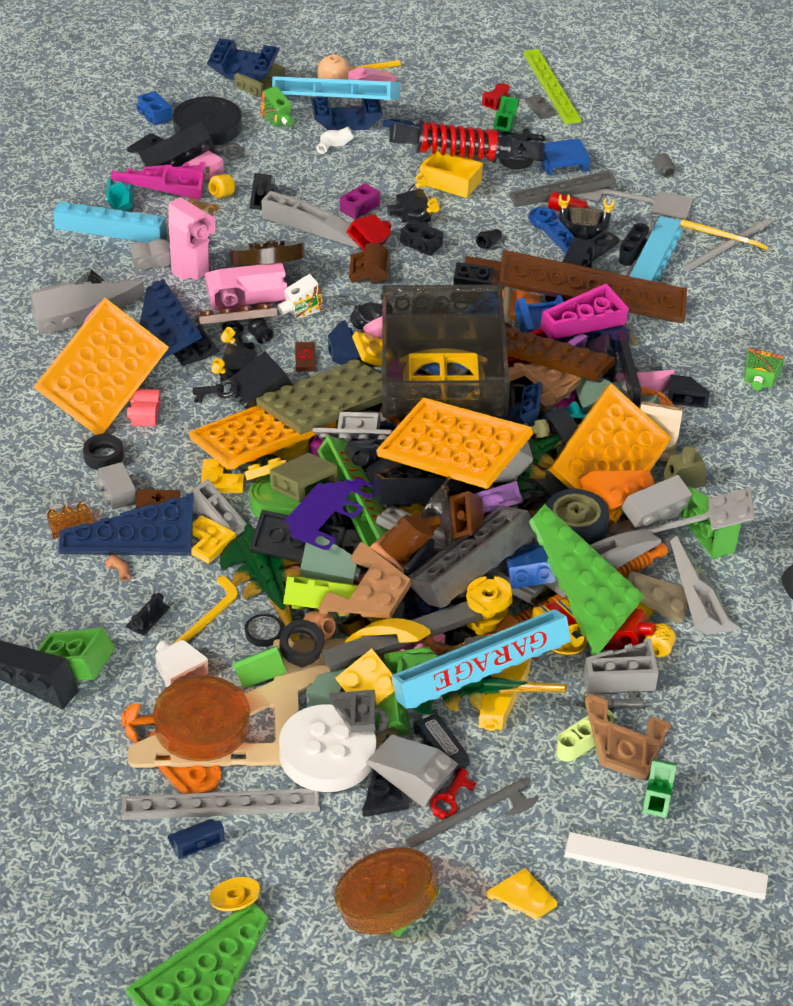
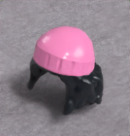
[350,293,395,339]

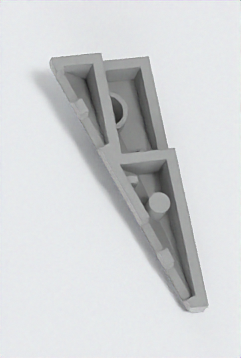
[670,536,740,635]

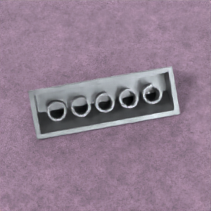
[407,506,536,608]

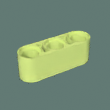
[556,710,614,762]

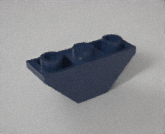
[328,320,363,365]

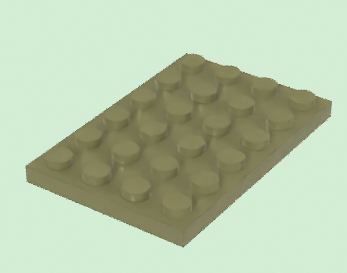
[256,360,400,435]

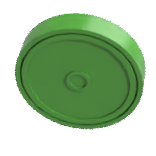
[249,474,327,518]

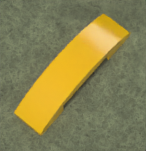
[345,618,431,643]

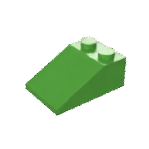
[681,486,741,559]
[37,627,115,681]

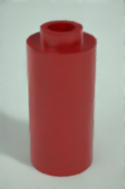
[548,192,590,212]

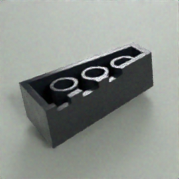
[139,121,215,167]
[545,237,595,302]
[372,469,463,507]
[0,640,79,710]

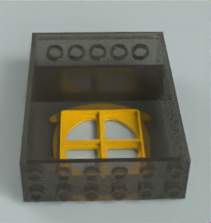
[382,285,510,417]

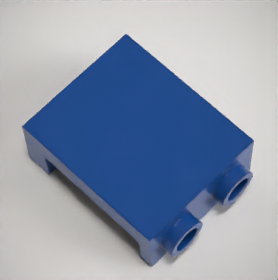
[542,138,590,176]
[514,295,565,333]
[503,543,556,589]

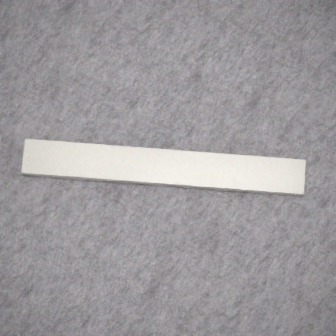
[565,832,768,899]

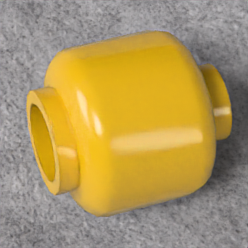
[208,174,236,198]

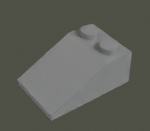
[366,735,458,808]

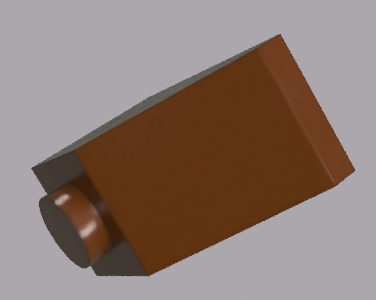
[449,491,484,540]

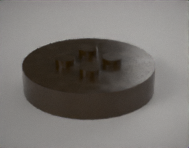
[229,240,306,266]

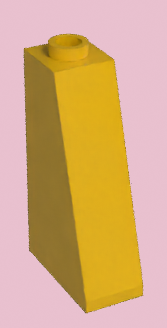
[478,658,531,731]

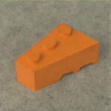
[579,470,656,513]

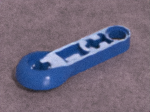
[528,207,574,254]

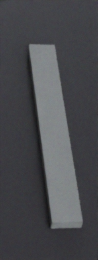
[121,789,320,820]

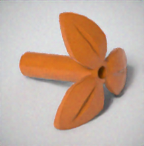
[121,703,162,743]

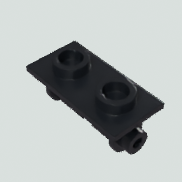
[125,592,170,636]

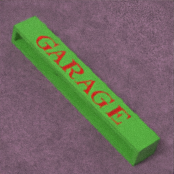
[318,435,389,548]

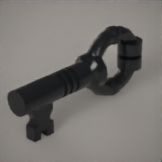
[222,320,255,350]
[192,378,239,403]

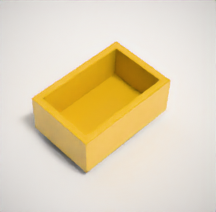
[420,149,483,198]

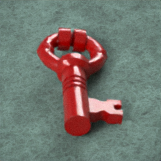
[431,768,477,820]

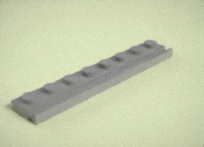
[376,505,545,603]

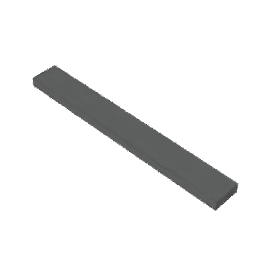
[321,594,502,672]

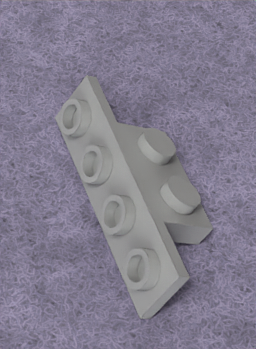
[313,412,393,441]

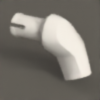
[316,126,355,154]

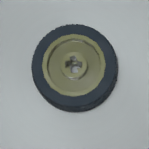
[546,489,609,545]

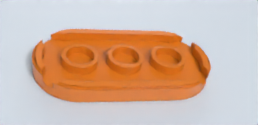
[148,726,221,794]

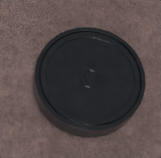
[173,96,242,146]

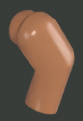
[105,555,130,581]

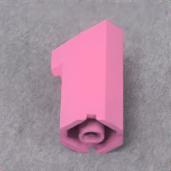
[169,197,216,280]
[205,262,287,311]

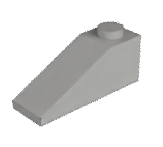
[190,479,247,537]

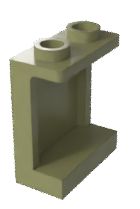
[234,63,285,98]
[270,453,338,502]

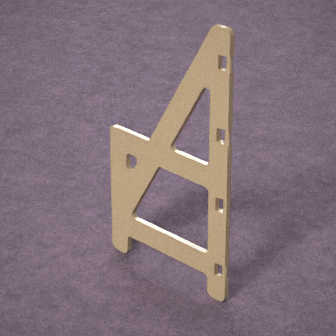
[128,639,420,768]

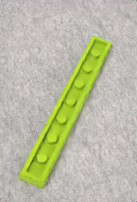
[523,49,581,125]

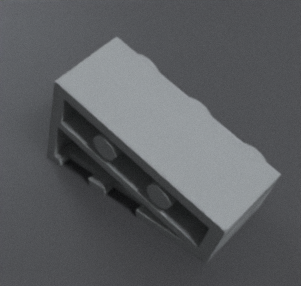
[621,475,693,528]
[583,638,659,694]

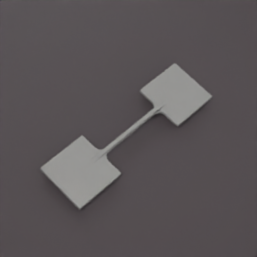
[569,174,694,219]
[606,487,755,538]

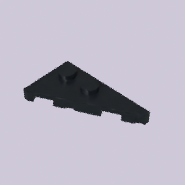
[362,734,409,817]

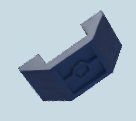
[207,38,280,81]
[311,96,383,131]
[475,381,543,427]

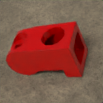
[482,83,510,110]

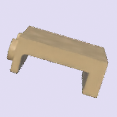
[640,401,683,462]

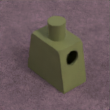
[661,446,706,488]

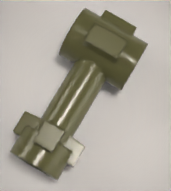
[522,419,550,438]

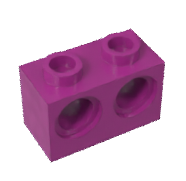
[340,183,381,220]

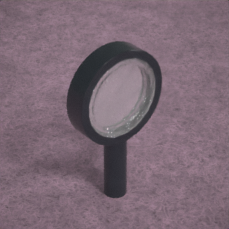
[245,614,285,647]

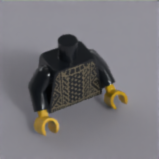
[558,195,614,240]

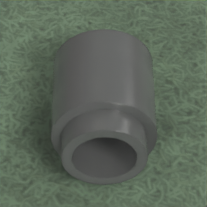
[653,153,676,178]

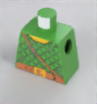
[260,86,294,127]
[744,348,785,390]

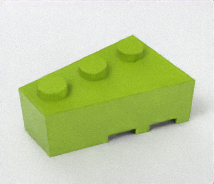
[283,576,358,617]

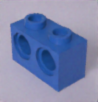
[137,91,172,126]

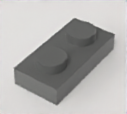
[525,95,556,119]

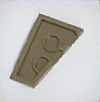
[626,571,688,624]

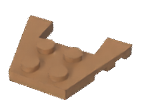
[497,363,582,413]
[318,542,411,619]
[585,693,671,780]

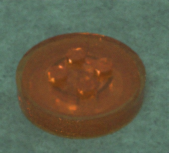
[153,675,250,761]
[334,847,439,934]

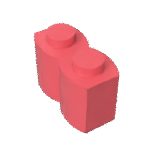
[127,389,161,426]

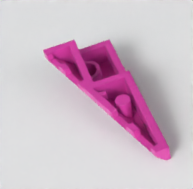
[111,162,205,199]

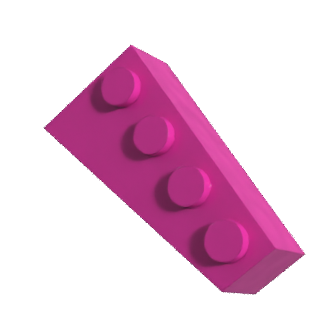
[540,284,629,340]

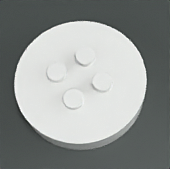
[279,705,376,792]

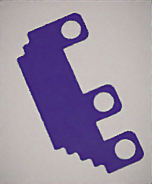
[285,478,373,550]

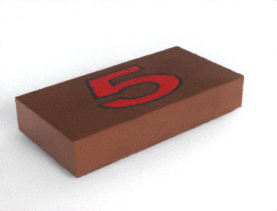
[295,342,315,372]

